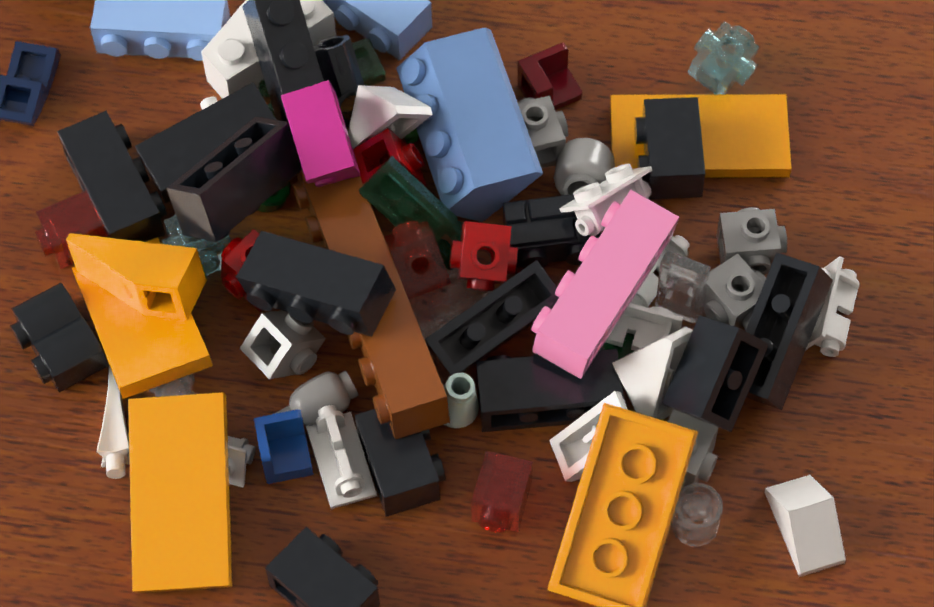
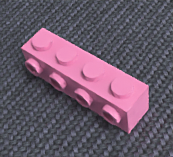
[531,190,679,379]

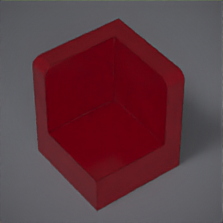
[518,43,582,110]

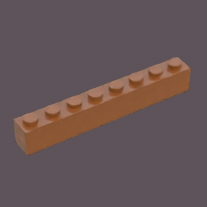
[293,170,450,440]

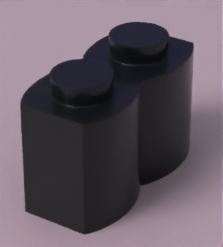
[10,283,109,392]

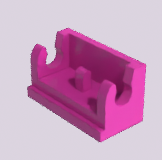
[281,80,361,187]

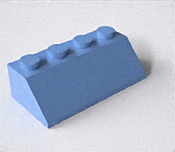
[396,27,543,222]

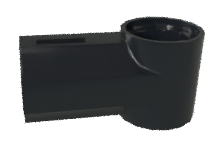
[313,35,364,128]

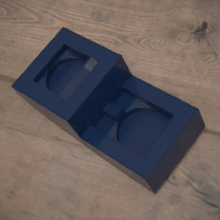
[0,41,61,126]

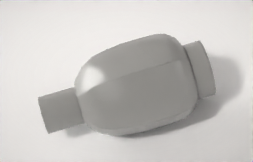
[274,371,358,425]

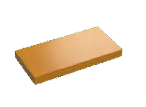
[610,94,792,178]
[72,237,213,399]
[128,392,232,593]
[547,403,699,607]

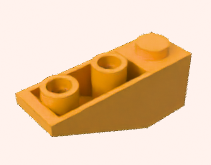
[66,233,207,321]

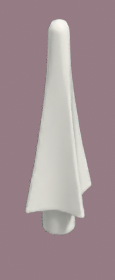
[96,366,130,479]

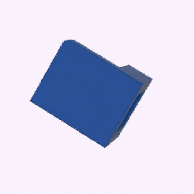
[253,409,313,484]

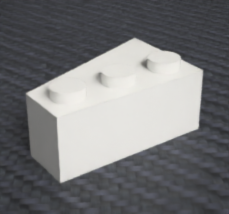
[201,0,336,99]

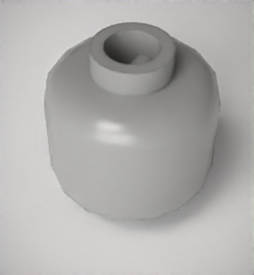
[554,138,615,195]

